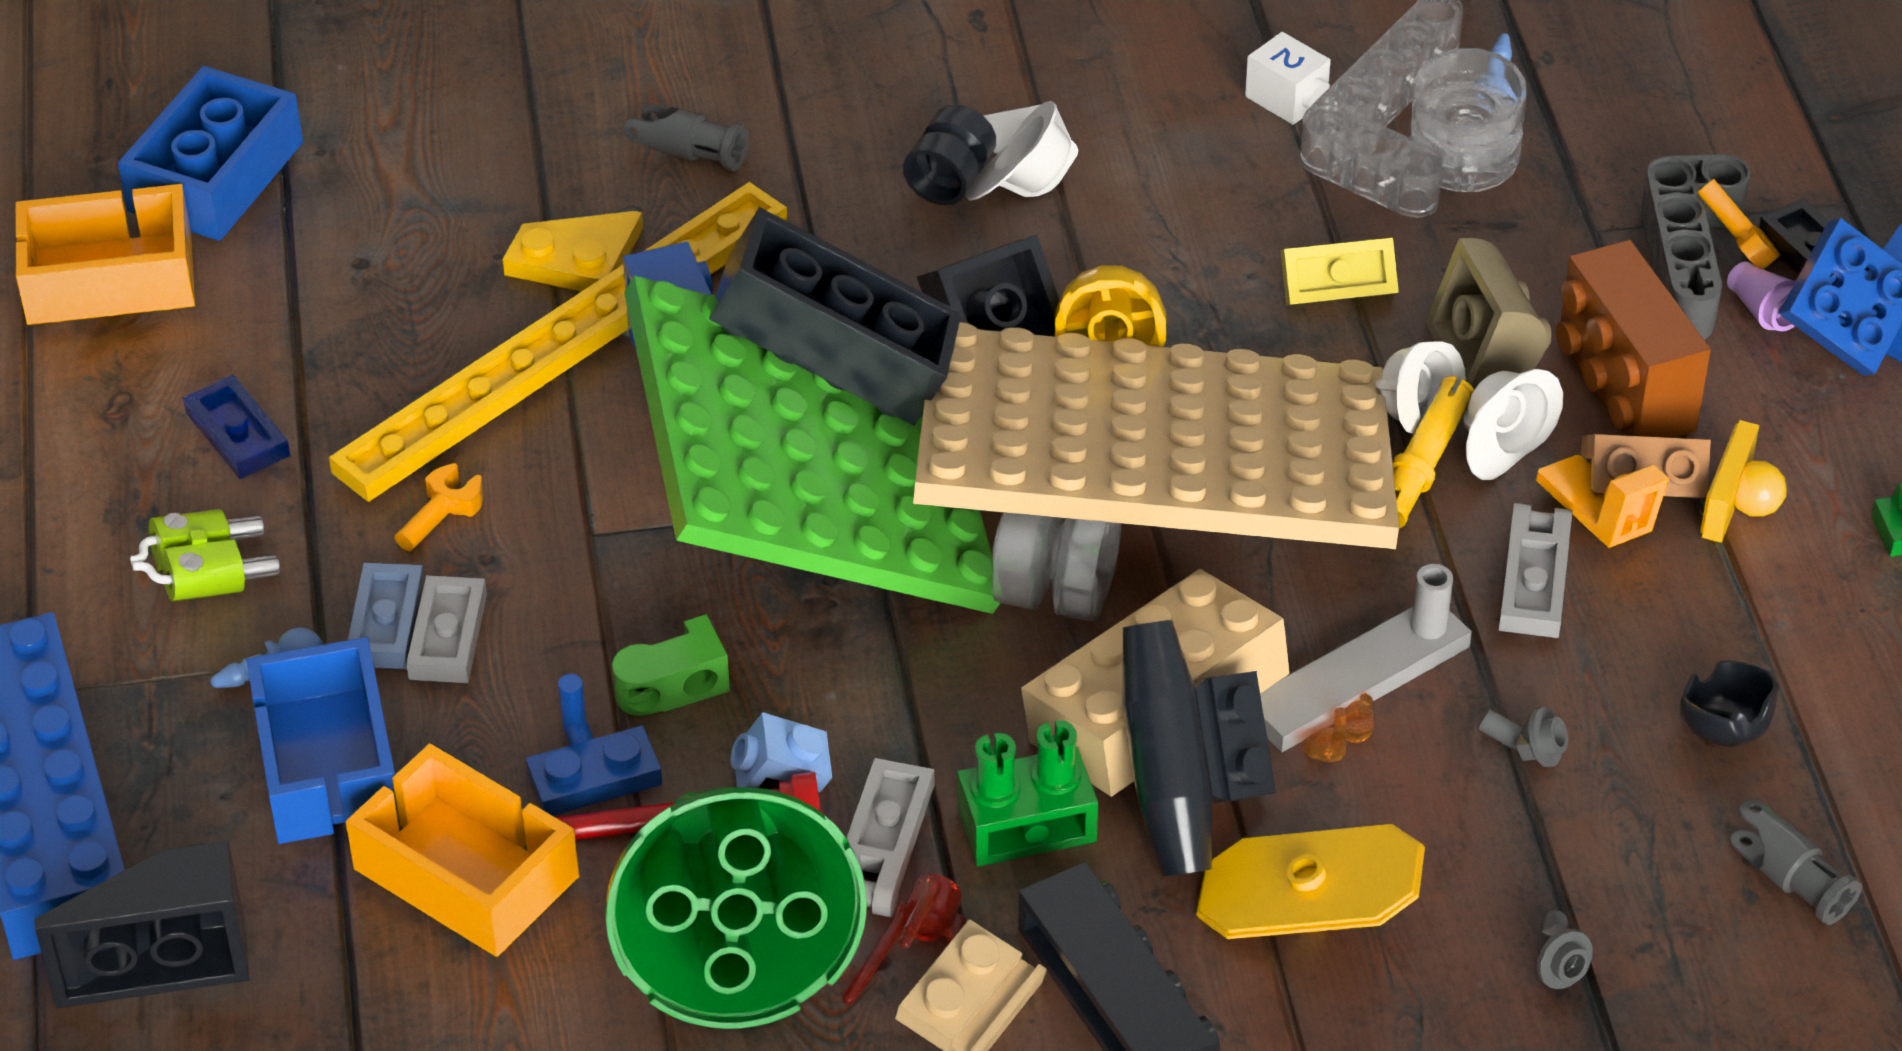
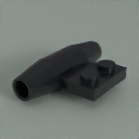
[1122,620,1276,876]

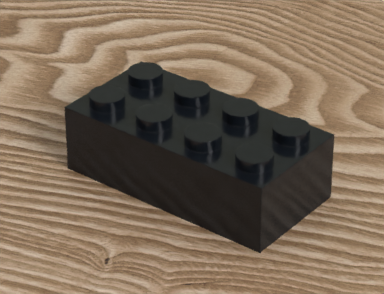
[709,207,962,426]

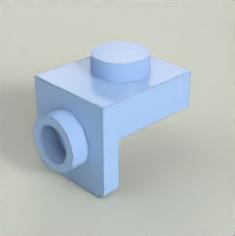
[730,712,832,792]

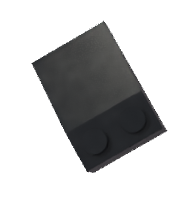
[35,841,250,1008]

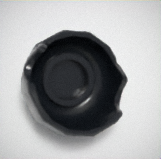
[1680,660,1779,747]

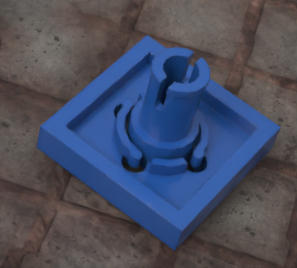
[1778,218,1902,376]

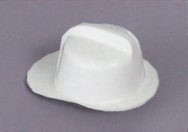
[965,101,1078,201]
[1375,341,1466,434]
[1463,369,1563,480]

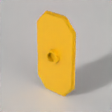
[1196,824,1425,939]

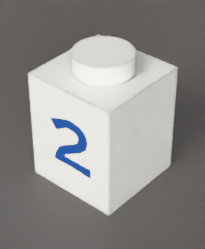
[1245,32,1330,125]

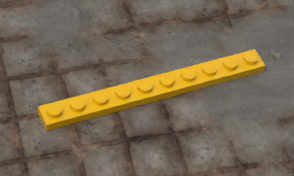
[329,182,787,502]

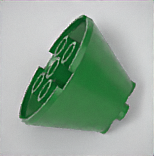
[605,787,867,1029]

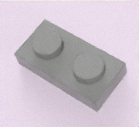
[406,575,487,683]

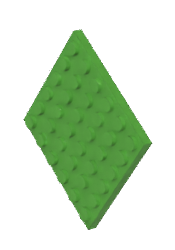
[624,275,1004,614]

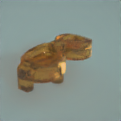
[1304,692,1375,762]

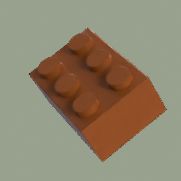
[1556,240,1711,438]

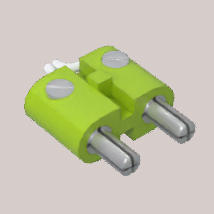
[130,509,280,602]

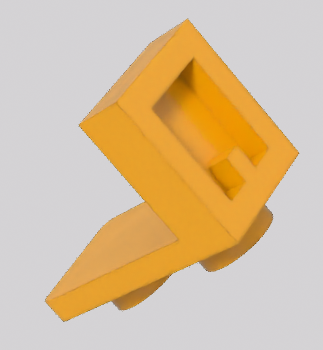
[1536,455,1669,548]

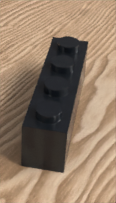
[1018,861,1220,1051]

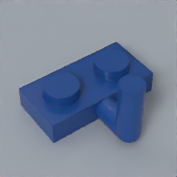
[525,674,662,816]

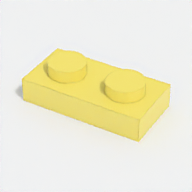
[1280,238,1399,305]

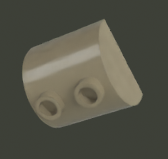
[1425,238,1551,390]

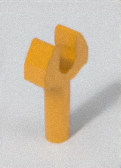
[1697,179,1780,270]
[394,463,483,552]

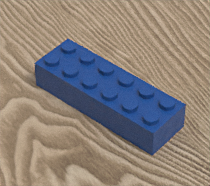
[0,612,125,960]

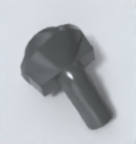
[1478,706,1568,767]
[1536,910,1593,989]

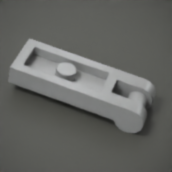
[1499,503,1573,638]
[846,758,935,918]

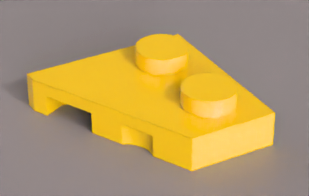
[503,211,643,292]

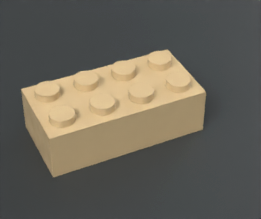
[1021,569,1290,797]

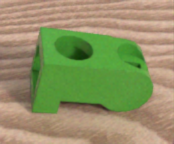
[612,614,730,716]

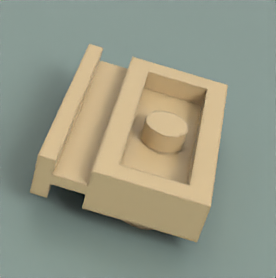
[895,919,1047,1051]

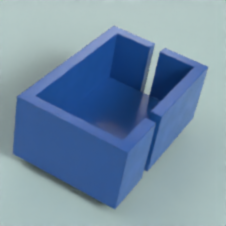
[246,637,399,844]

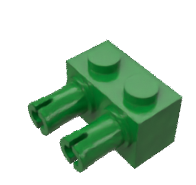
[957,720,1098,867]

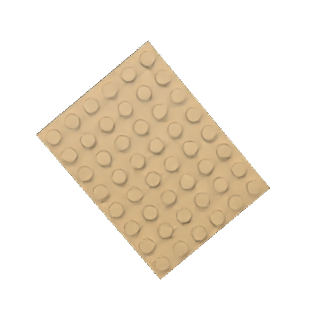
[913,322,1399,549]

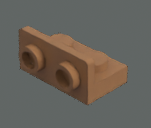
[1581,434,1711,498]

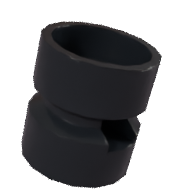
[903,104,996,205]

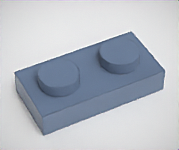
[347,563,424,669]

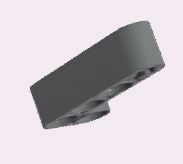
[1641,154,1750,340]

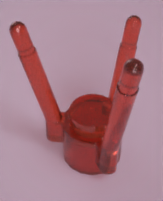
[842,874,967,1005]

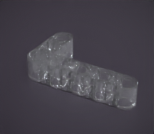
[1300,0,1463,218]

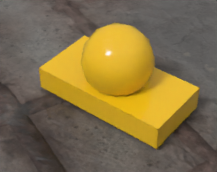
[1700,420,1787,543]

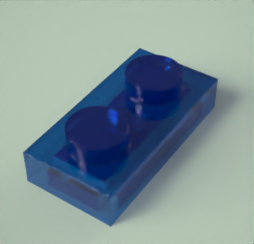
[183,374,291,479]

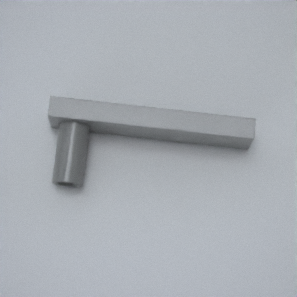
[1260,564,1472,752]

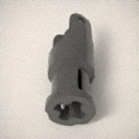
[624,104,750,172]
[1730,800,1863,925]

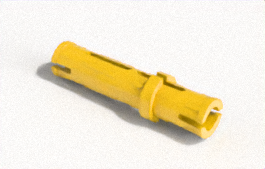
[1392,376,1474,528]

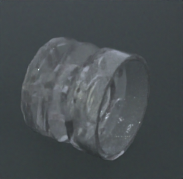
[1409,48,1527,192]

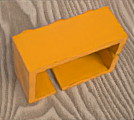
[16,184,195,325]
[346,743,579,957]

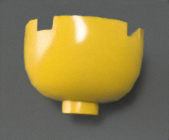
[1055,265,1166,347]

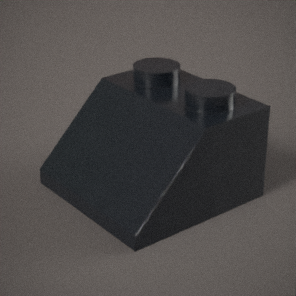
[917,234,1060,337]

